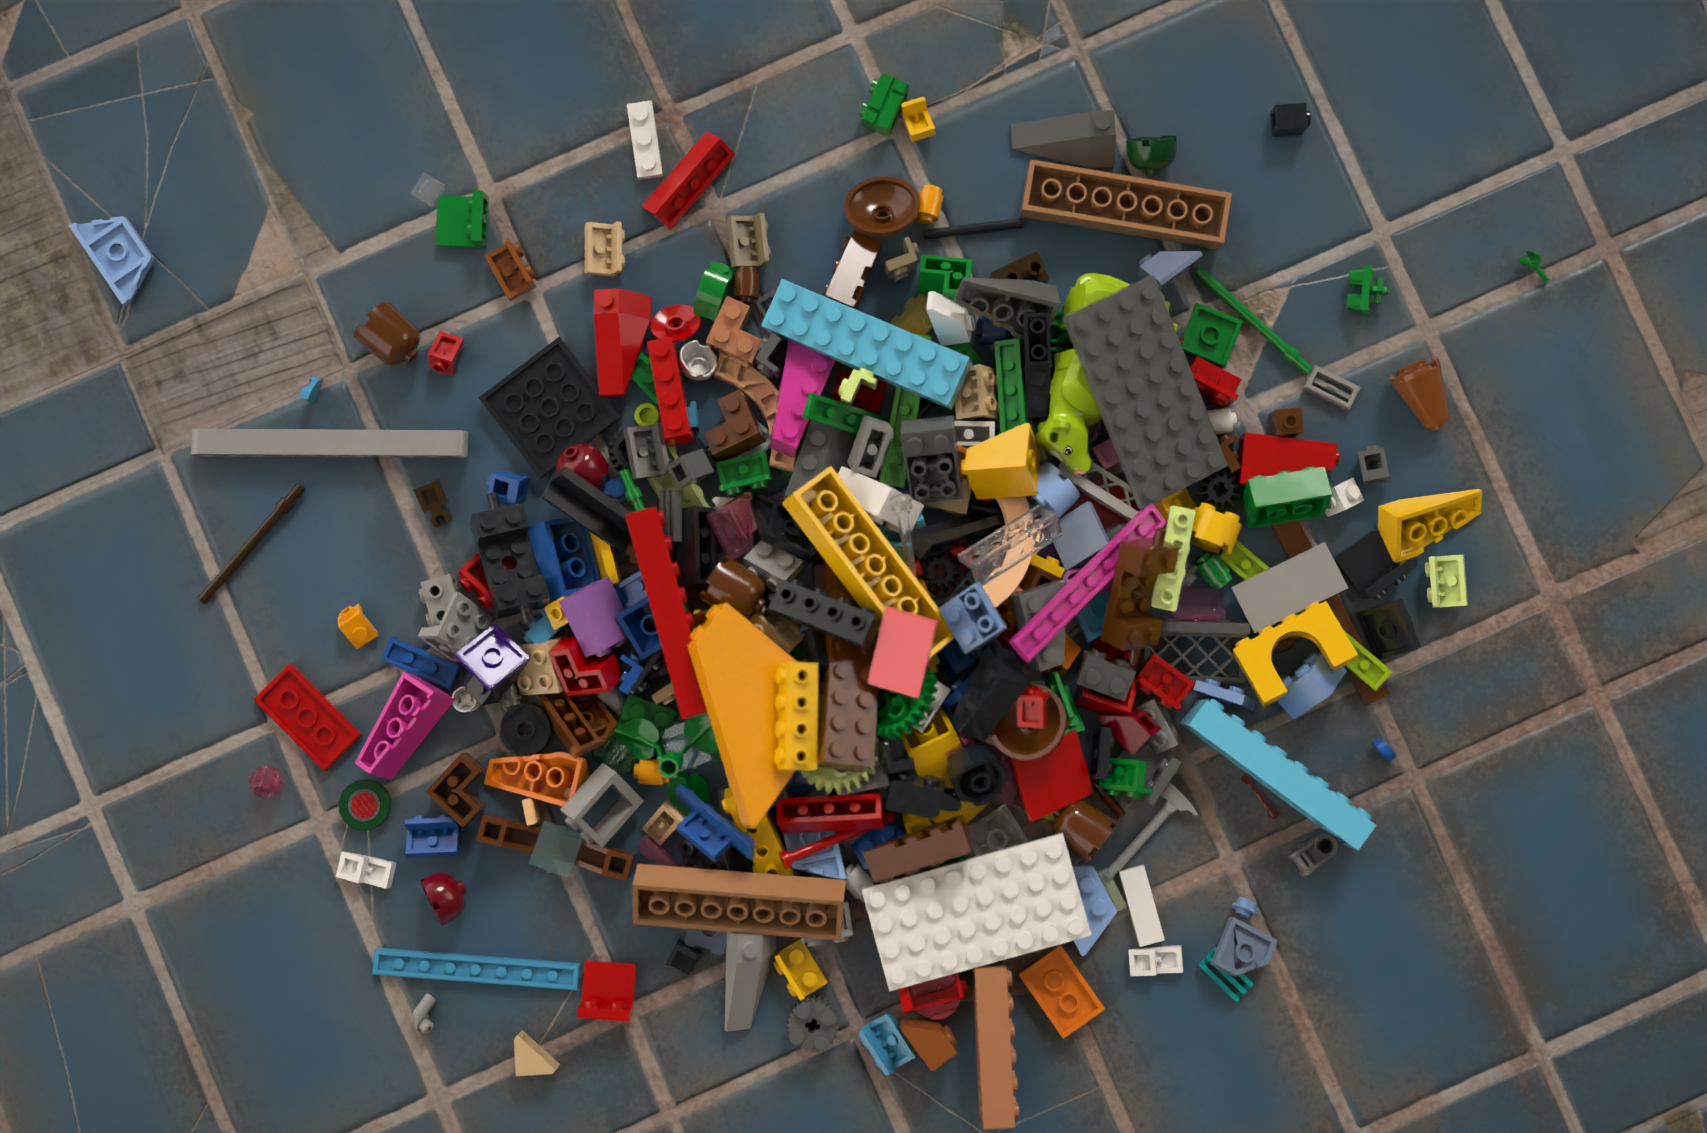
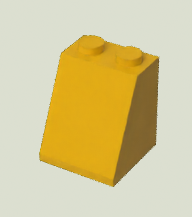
[961,423,1041,499]
[903,705,963,788]

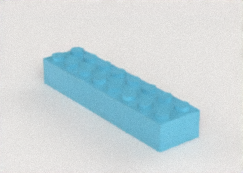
[761,279,972,410]
[1180,698,1376,850]

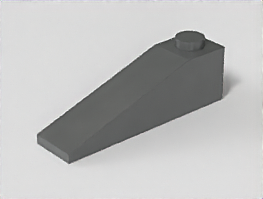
[954,277,1061,340]

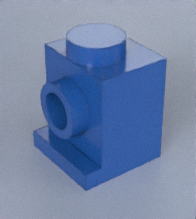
[486,470,530,505]

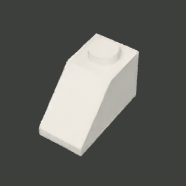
[926,291,975,346]

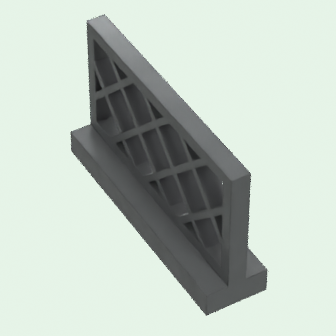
[1143,618,1250,683]

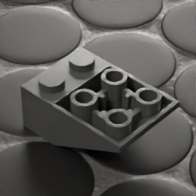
[900,415,963,503]

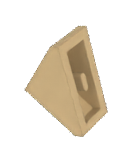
[642,799,687,846]
[514,1030,560,1076]

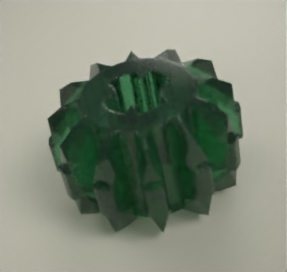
[591,736,636,777]

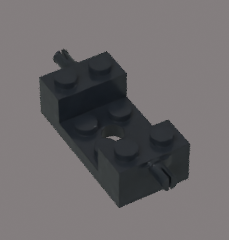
[470,492,550,625]

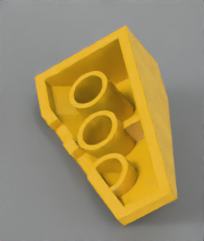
[1378,489,1482,563]

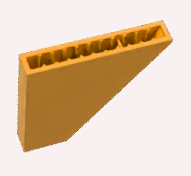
[688,603,797,828]

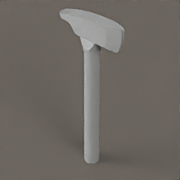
[1104,781,1198,880]

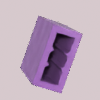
[558,576,628,657]

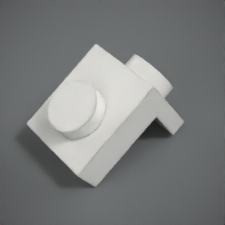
[1325,478,1364,517]

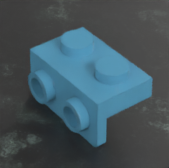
[859,1010,918,1076]

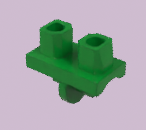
[1347,265,1390,316]

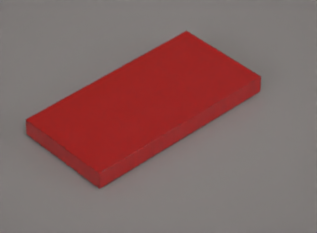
[253,663,363,772]

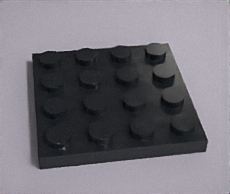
[479,337,622,479]

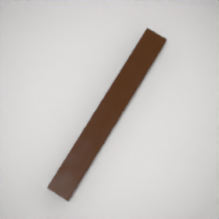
[1270,520,1389,706]

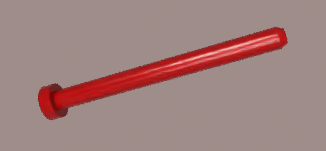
[779,811,896,869]

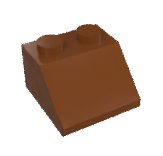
[899,1016,958,1072]

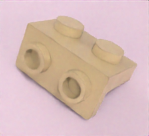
[585,221,625,277]

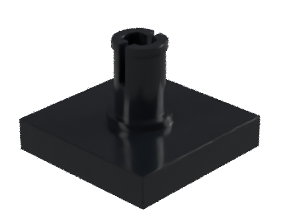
[1357,599,1421,660]

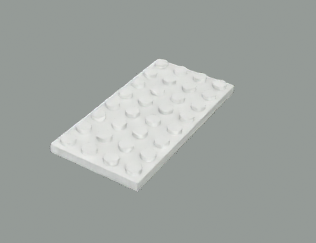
[861,833,1092,991]

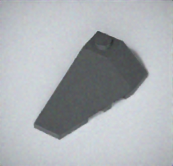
[1010,110,1116,170]

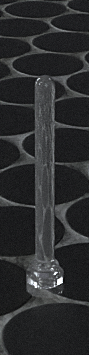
[890,494,918,580]

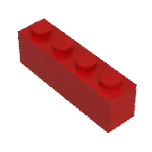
[647,336,694,447]
[777,793,885,834]

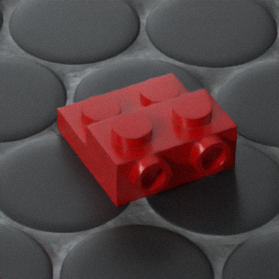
[458,553,516,609]

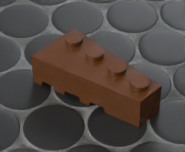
[863,814,973,884]

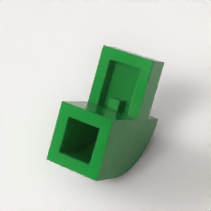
[693,260,736,321]

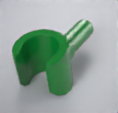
[1519,251,1549,283]

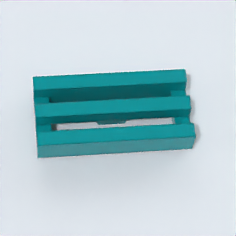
[1198,947,1254,1003]

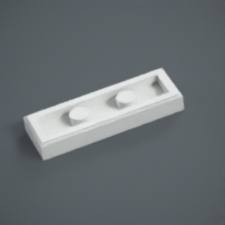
[1118,864,1165,947]

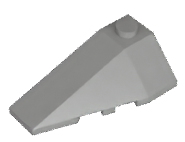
[725,932,776,1032]

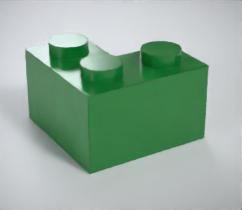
[917,254,972,309]

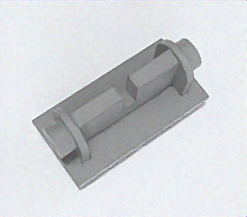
[1133,699,1178,754]

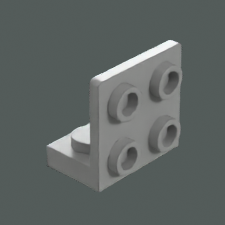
[418,592,492,662]

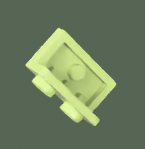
[838,368,877,406]
[1425,555,1468,608]

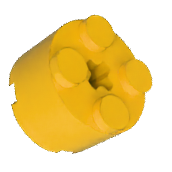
[1191,503,1242,555]

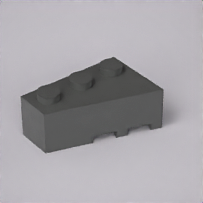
[1009,580,1066,672]

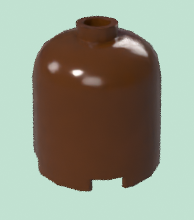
[353,301,420,366]
[700,555,766,618]
[1052,799,1117,864]

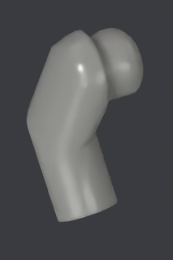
[413,993,437,1034]

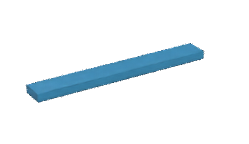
[372,947,581,991]

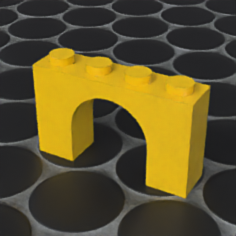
[1233,601,1358,708]

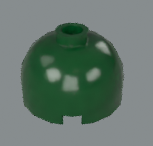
[1126,135,1177,175]

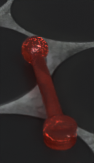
[1241,774,1278,819]

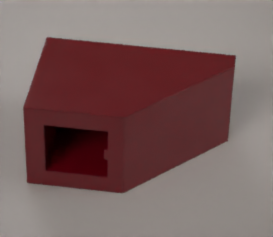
[1096,710,1162,756]

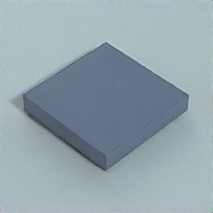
[1046,501,1109,571]

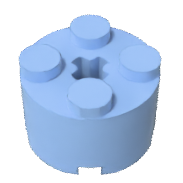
[1028,461,1080,522]

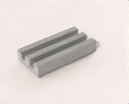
[1302,365,1361,411]

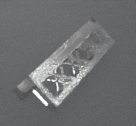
[957,504,1063,586]

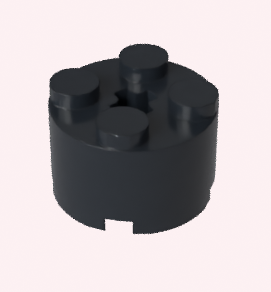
[947,742,1007,806]

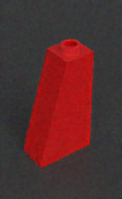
[1235,432,1340,486]

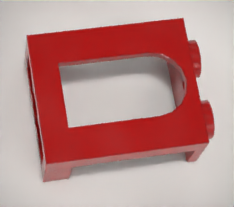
[898,972,968,1014]

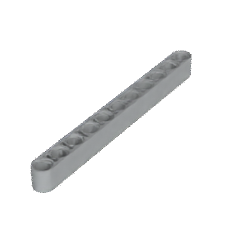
[191,429,468,458]

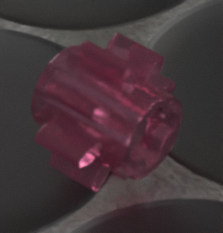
[248,766,283,798]

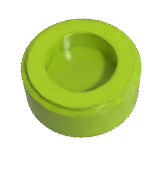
[634,403,661,426]

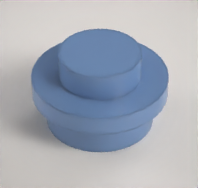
[1232,897,1258,919]

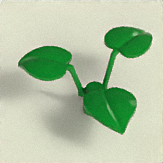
[613,712,719,816]

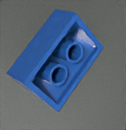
[528,517,601,601]

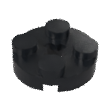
[500,704,553,755]

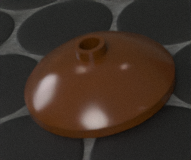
[844,176,920,236]
[990,683,1067,761]

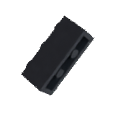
[676,506,716,587]

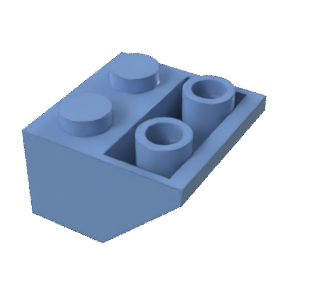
[938,582,1007,654]

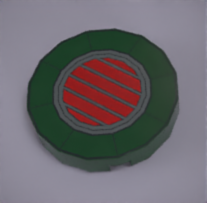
[339,779,391,831]

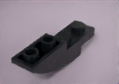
[1022,312,1052,418]

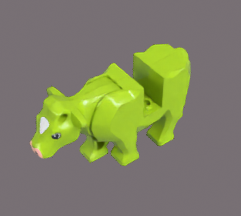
[1036,273,1178,476]

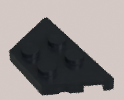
[748,491,819,562]

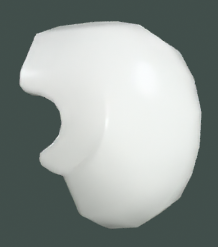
[679,340,717,381]

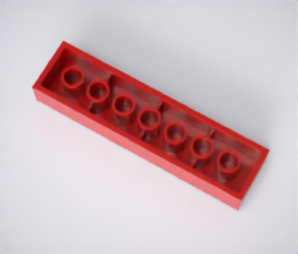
[625,506,707,719]

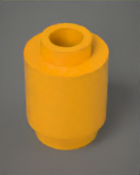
[917,185,944,225]
[634,759,671,785]

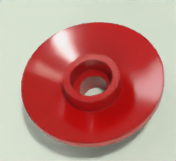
[651,304,701,343]

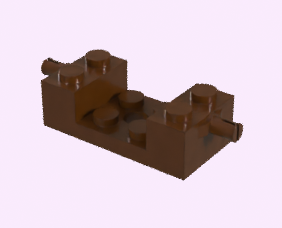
[1100,528,1179,664]

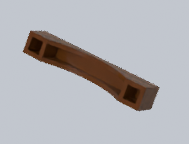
[476,813,637,881]

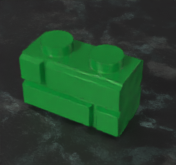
[859,73,909,136]

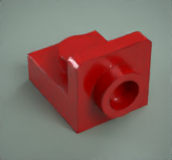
[428,331,464,375]
[1017,687,1049,728]

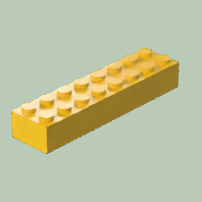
[782,466,955,658]

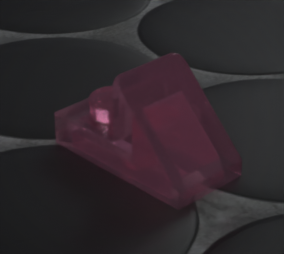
[637,834,683,867]

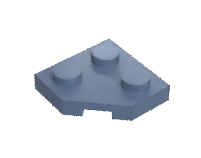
[1211,917,1278,976]

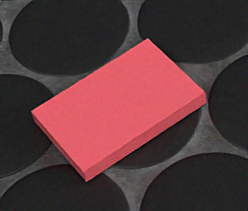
[867,607,938,698]

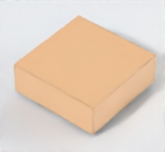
[522,797,541,826]

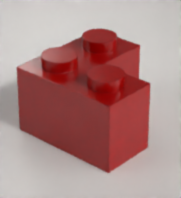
[548,635,622,697]

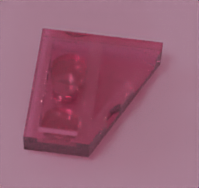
[706,491,754,559]

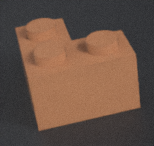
[706,296,762,368]

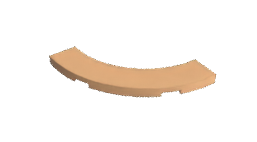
[714,352,797,472]
[982,496,1034,609]

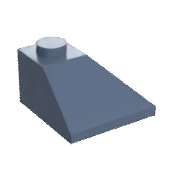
[1136,251,1203,291]

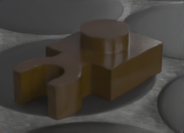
[413,479,452,528]

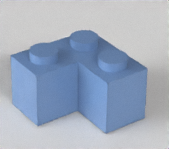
[1277,651,1347,719]

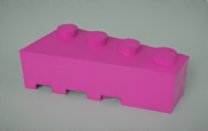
[769,340,835,458]
[355,671,455,780]

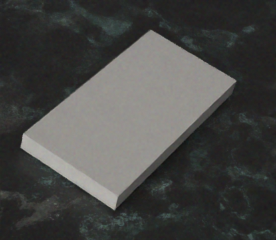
[1231,542,1348,633]

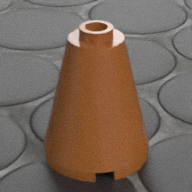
[1389,357,1449,431]

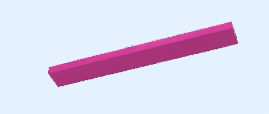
[1009,503,1167,662]

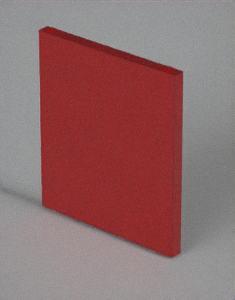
[1010,730,1094,822]

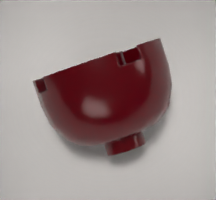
[556,443,609,488]
[420,873,468,926]

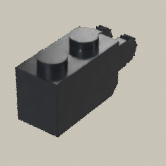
[886,770,962,819]

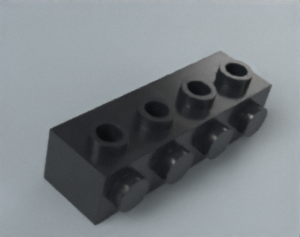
[769,579,881,651]

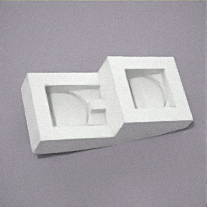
[336,851,397,889]
[1128,945,1184,976]

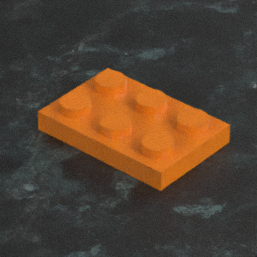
[1018,944,1105,1039]

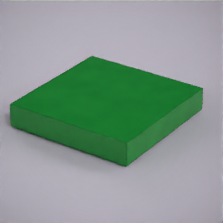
[1181,302,1243,369]

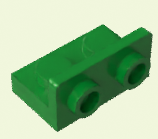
[1097,758,1153,799]

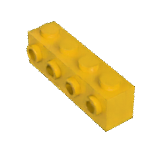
[775,662,818,770]
[722,787,794,876]

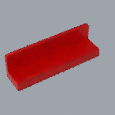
[642,132,736,230]

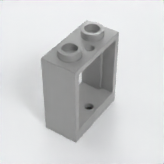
[560,763,644,848]

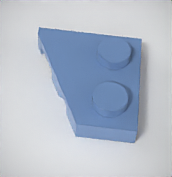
[1193,678,1256,711]

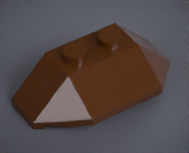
[538,691,618,759]

